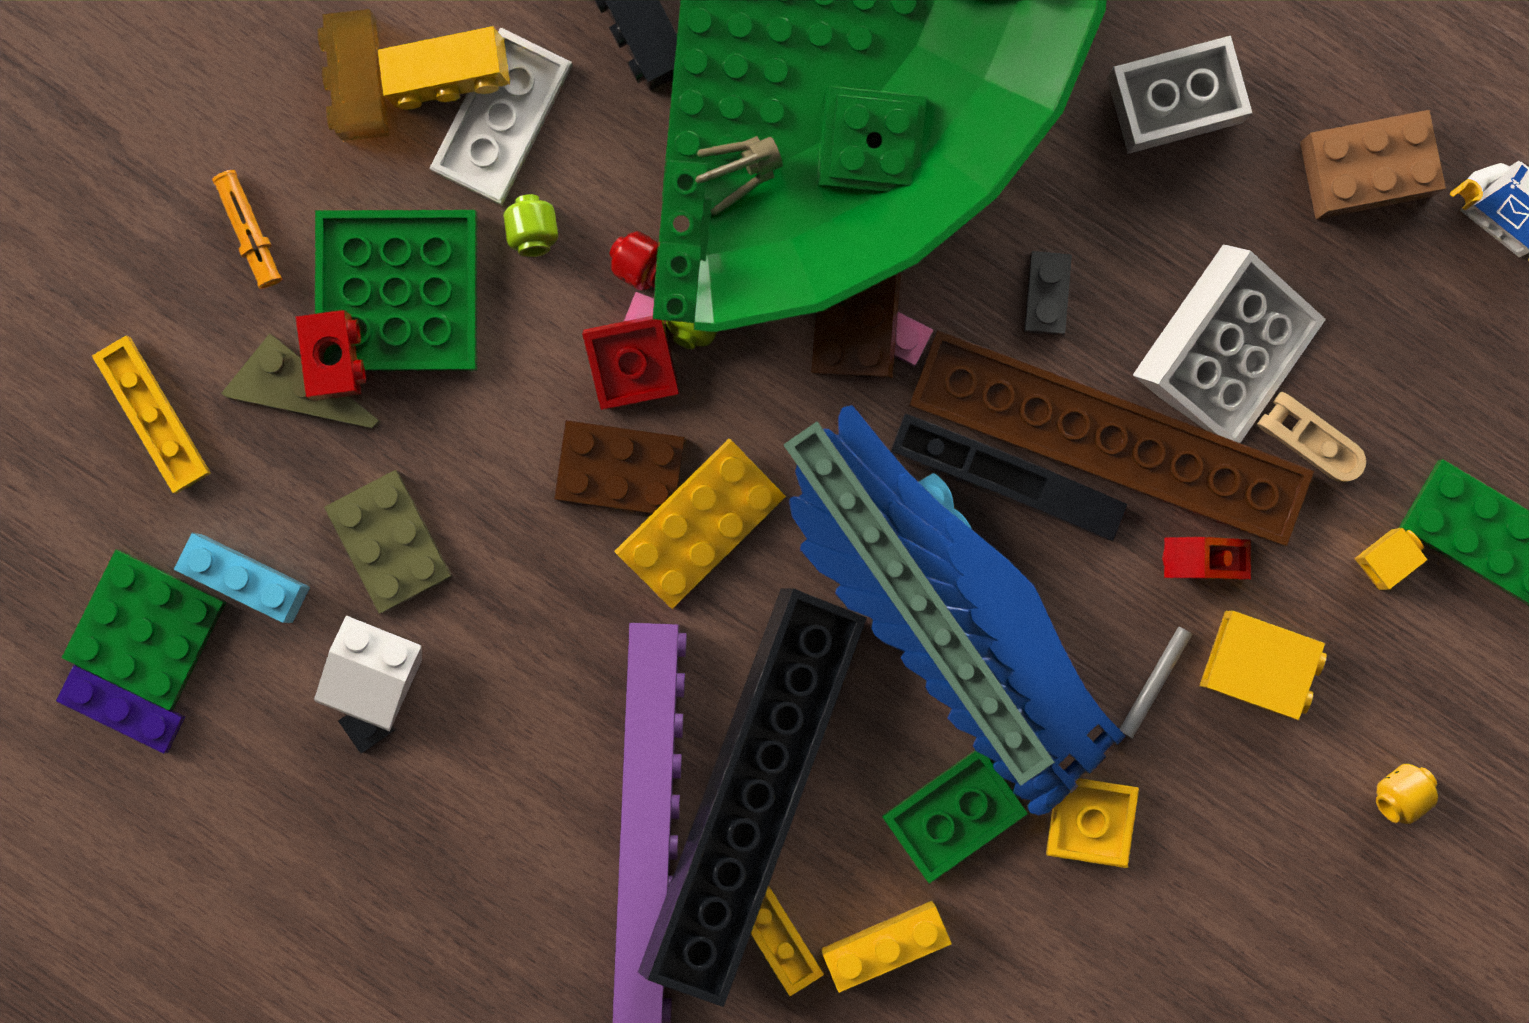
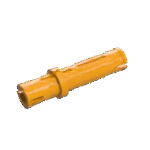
[212,170,283,289]

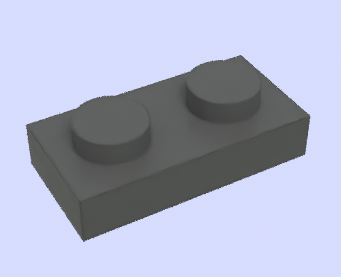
[1024,251,1072,335]

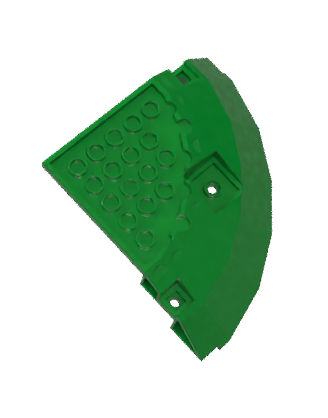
[653,0,1107,332]

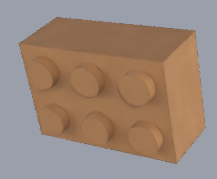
[1300,110,1446,219]

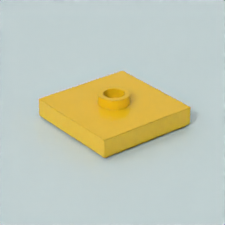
[1046,778,1139,868]

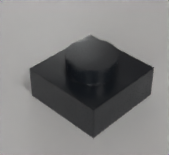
[338,715,396,754]

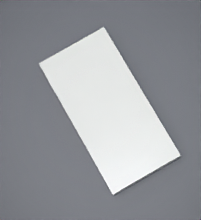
[429,27,573,206]

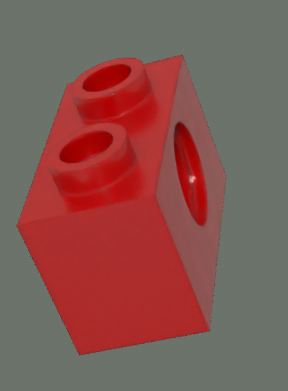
[296,310,366,401]

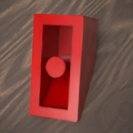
[1162,537,1251,579]

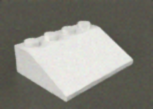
[1133,244,1326,443]

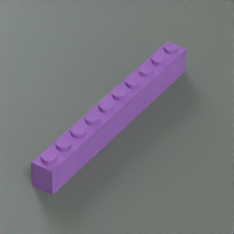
[613,623,687,1023]

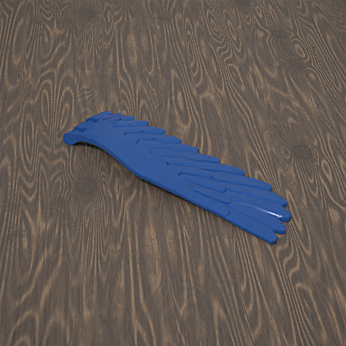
[789,405,1126,815]

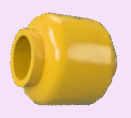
[1376,764,1438,824]

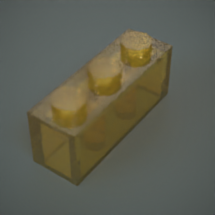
[317,9,389,141]

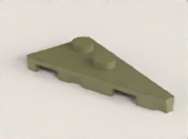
[221,333,381,428]

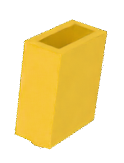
[1199,611,1327,720]

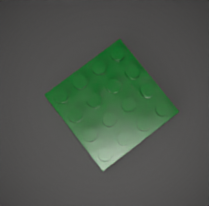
[315,210,477,371]

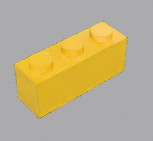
[378,26,510,110]
[822,901,952,993]

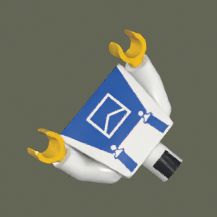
[1450,161,1529,261]

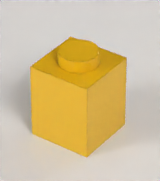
[1354,528,1428,590]

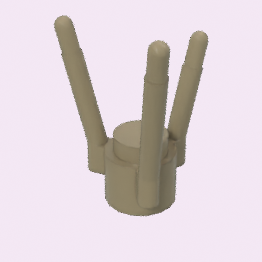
[695,136,783,216]

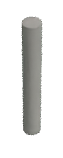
[1120,626,1193,739]

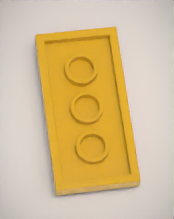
[614,439,786,609]

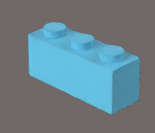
[174,533,310,623]

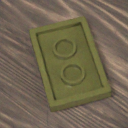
[324,470,452,614]

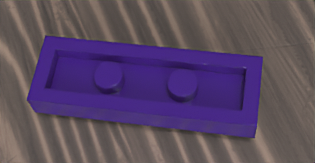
[56,665,185,754]

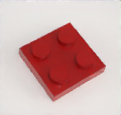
[582,316,679,410]

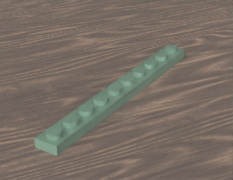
[784,422,1055,786]

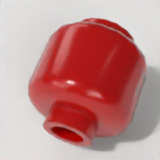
[609,231,658,291]

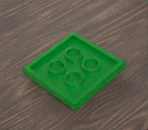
[61,549,227,711]

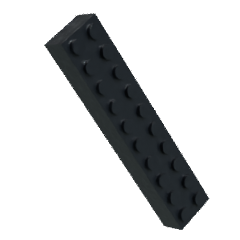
[638,588,867,1007]

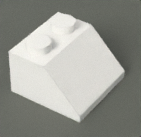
[314,616,422,731]

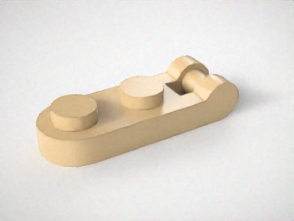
[1257,392,1366,482]

